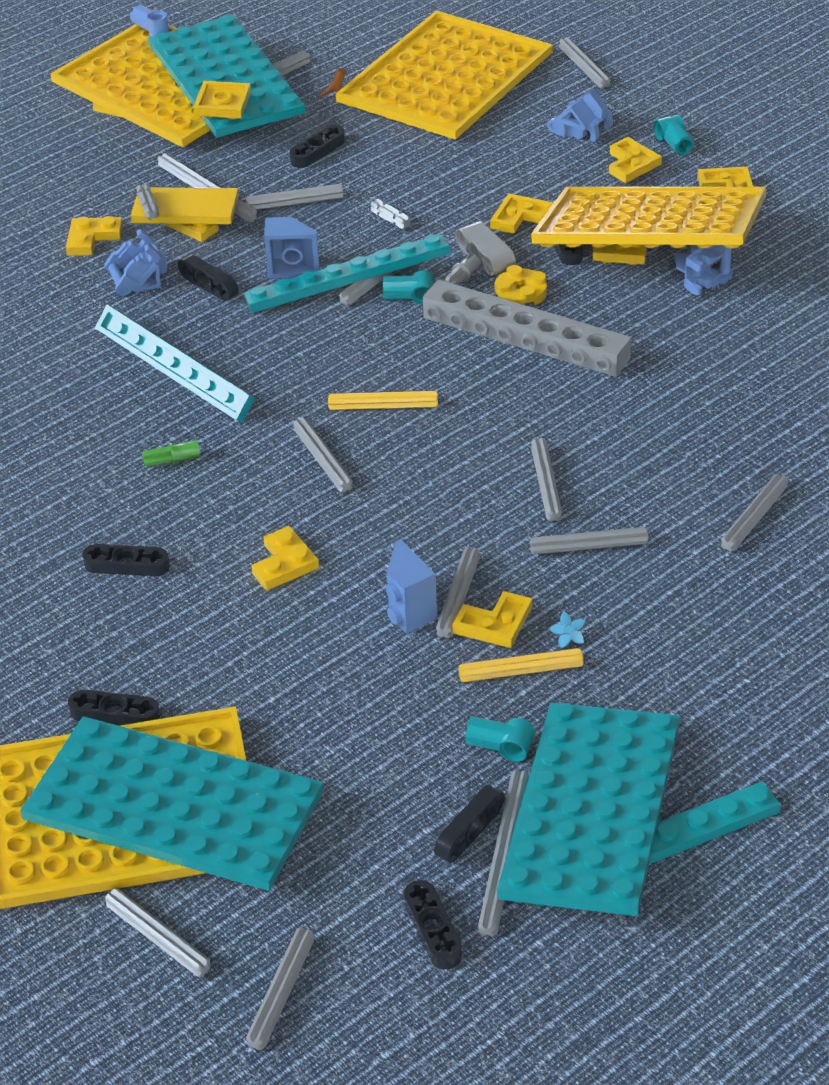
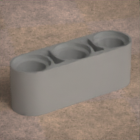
[455,221,516,277]

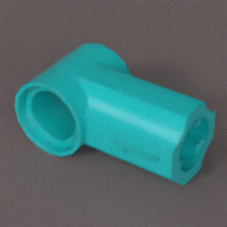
[654,114,694,156]
[383,270,435,305]
[465,716,535,762]

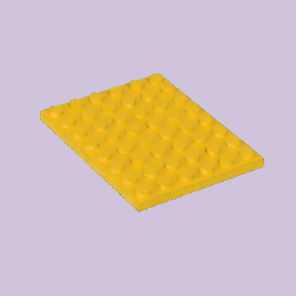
[336,10,553,140]
[50,24,210,148]
[531,187,766,249]
[0,706,246,909]

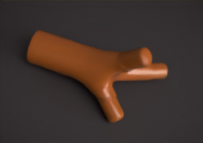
[319,68,347,98]

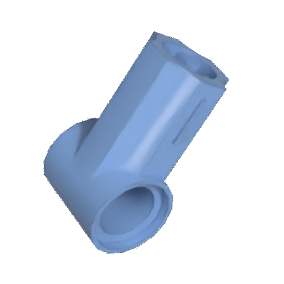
[130,4,169,37]

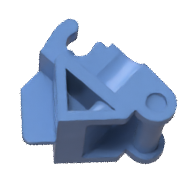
[547,88,613,142]
[104,229,167,297]
[674,245,733,295]

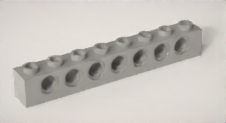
[423,279,631,377]

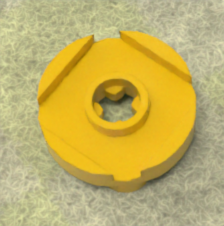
[494,265,547,306]

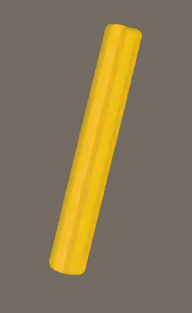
[328,391,438,410]
[458,648,584,683]

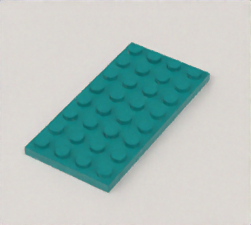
[148,15,305,138]
[497,702,680,916]
[20,716,324,891]

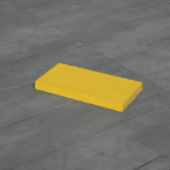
[130,187,239,224]

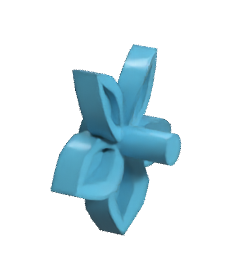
[549,611,585,649]

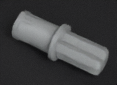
[443,254,481,285]

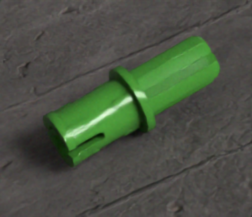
[142,440,200,466]

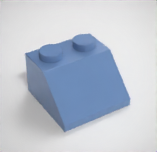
[264,217,320,278]
[386,540,437,634]

